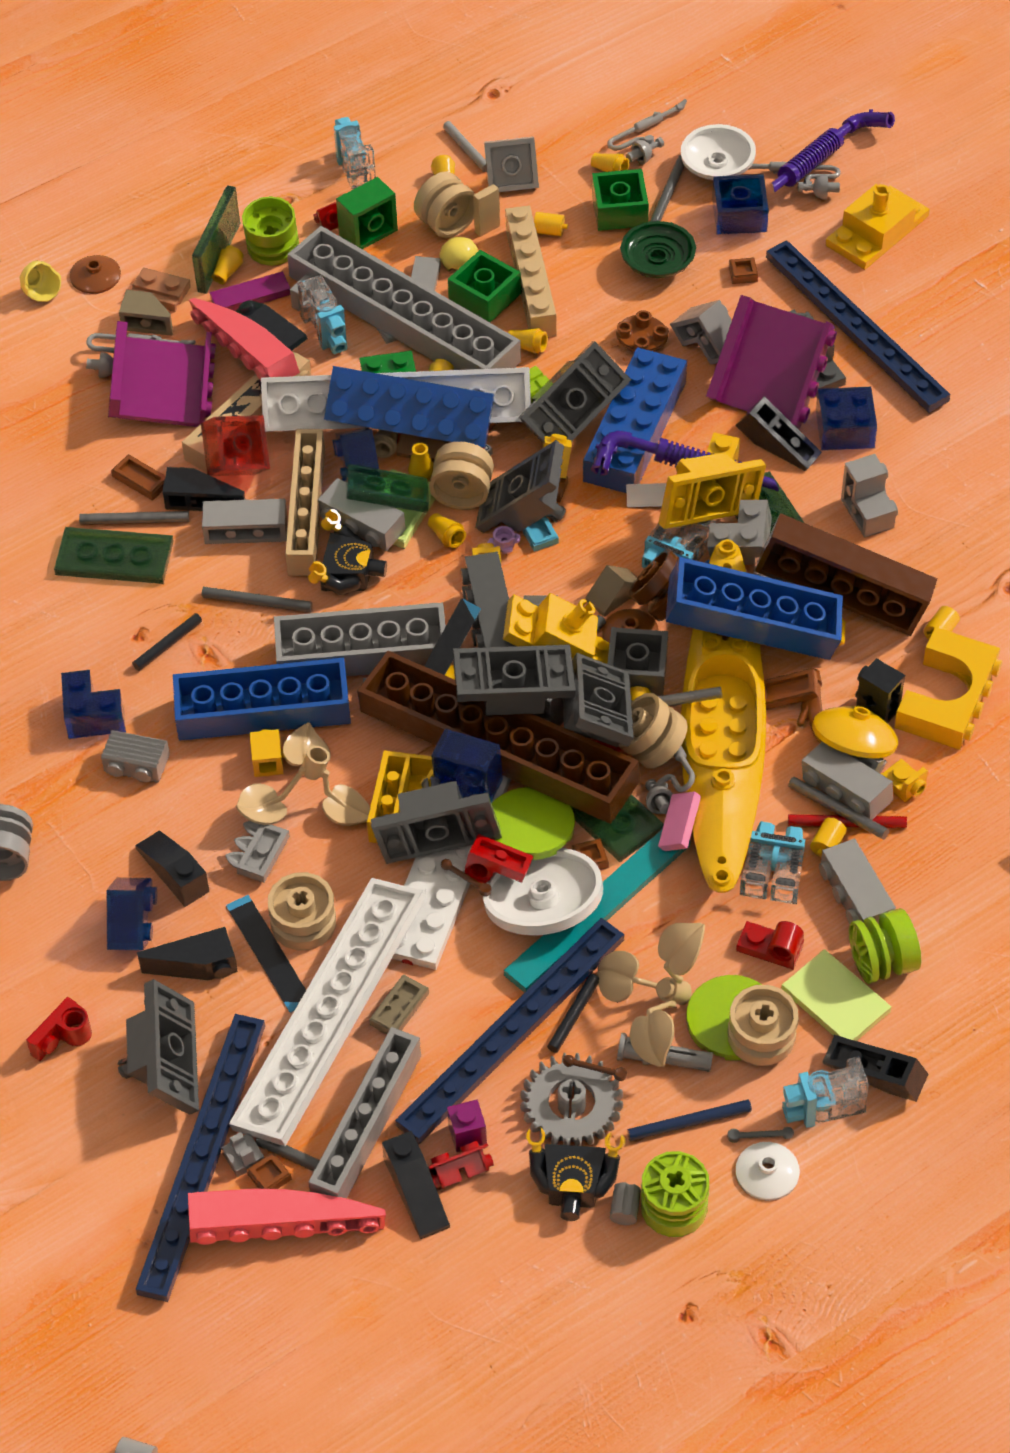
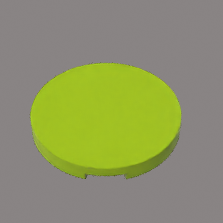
[492,787,575,860]
[686,975,762,1061]

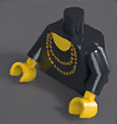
[308,509,387,595]
[526,1128,625,1221]

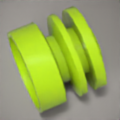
[242,196,299,266]
[848,908,921,984]
[641,1151,710,1237]

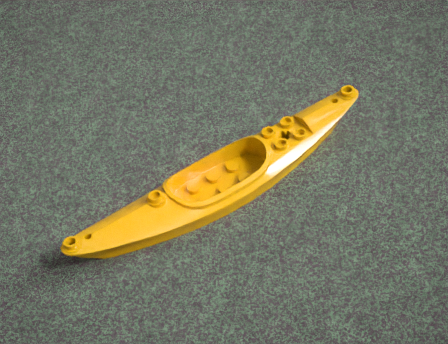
[681,539,766,893]

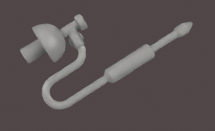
[607,99,687,164]
[748,162,841,200]
[86,333,196,378]
[645,746,695,814]

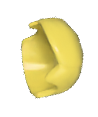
[439,237,478,271]
[19,260,61,302]

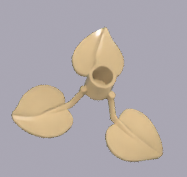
[236,722,370,826]
[597,923,705,1067]

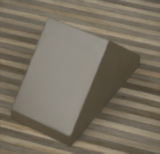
[586,565,638,617]

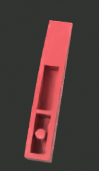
[189,298,300,381]
[188,1189,386,1245]

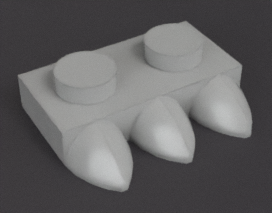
[225,821,290,883]

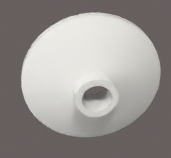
[736,1142,800,1201]

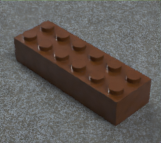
[755,513,938,636]

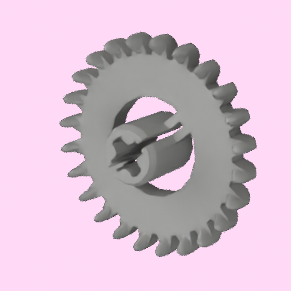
[520,1053,623,1146]

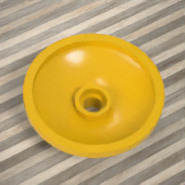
[812,706,898,758]

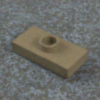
[369,974,429,1034]

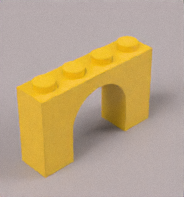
[894,627,1002,750]

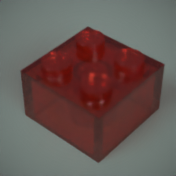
[201,415,270,476]

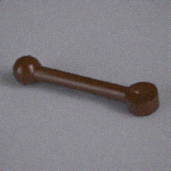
[440,859,492,896]
[563,1055,627,1081]

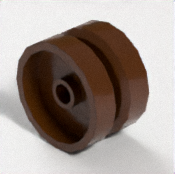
[629,549,679,621]

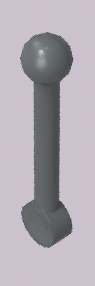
[727,1127,794,1143]

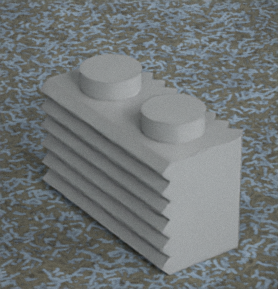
[101,730,170,783]

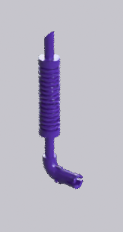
[771,109,895,193]
[591,431,779,491]

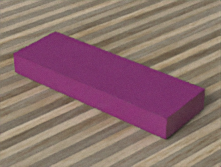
[210,271,291,311]

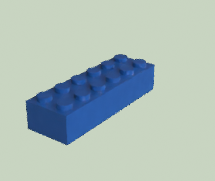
[583,347,687,493]
[324,366,495,448]
[666,557,843,660]
[173,658,351,741]

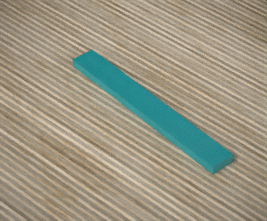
[504,829,691,993]

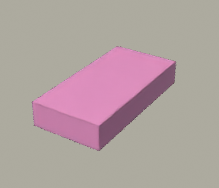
[658,791,701,851]

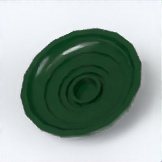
[620,221,696,278]

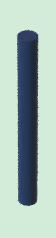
[627,1099,752,1141]

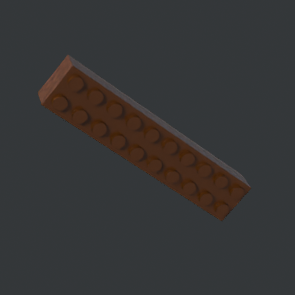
[357,651,640,824]

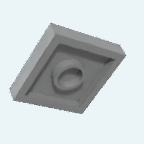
[484,136,539,192]

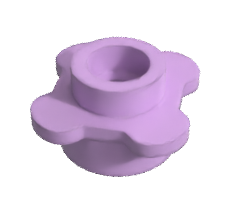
[488,526,520,554]

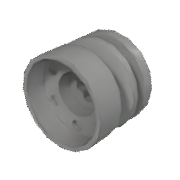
[0,804,33,881]

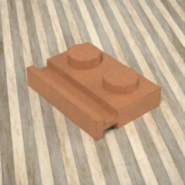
[131,267,191,312]

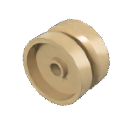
[414,171,475,238]
[429,442,494,510]
[618,693,688,769]
[268,872,336,951]
[728,985,799,1066]

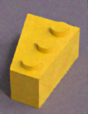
[367,750,443,843]

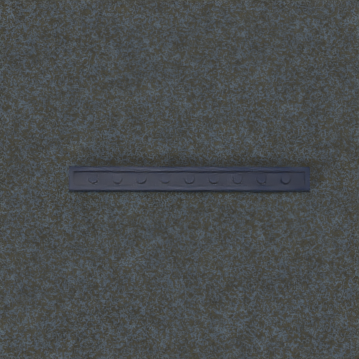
[766,240,950,413]
[395,918,624,1144]
[136,1014,265,1302]

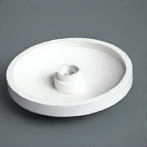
[483,848,603,935]

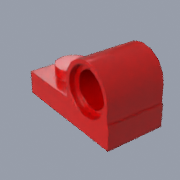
[465,834,534,883]
[736,921,804,970]
[26,996,92,1061]

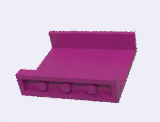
[706,295,837,428]
[108,321,216,427]

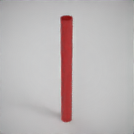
[788,814,907,828]

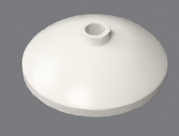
[681,124,756,180]

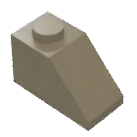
[119,290,173,336]

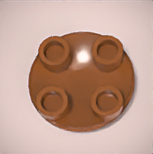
[616,310,669,352]

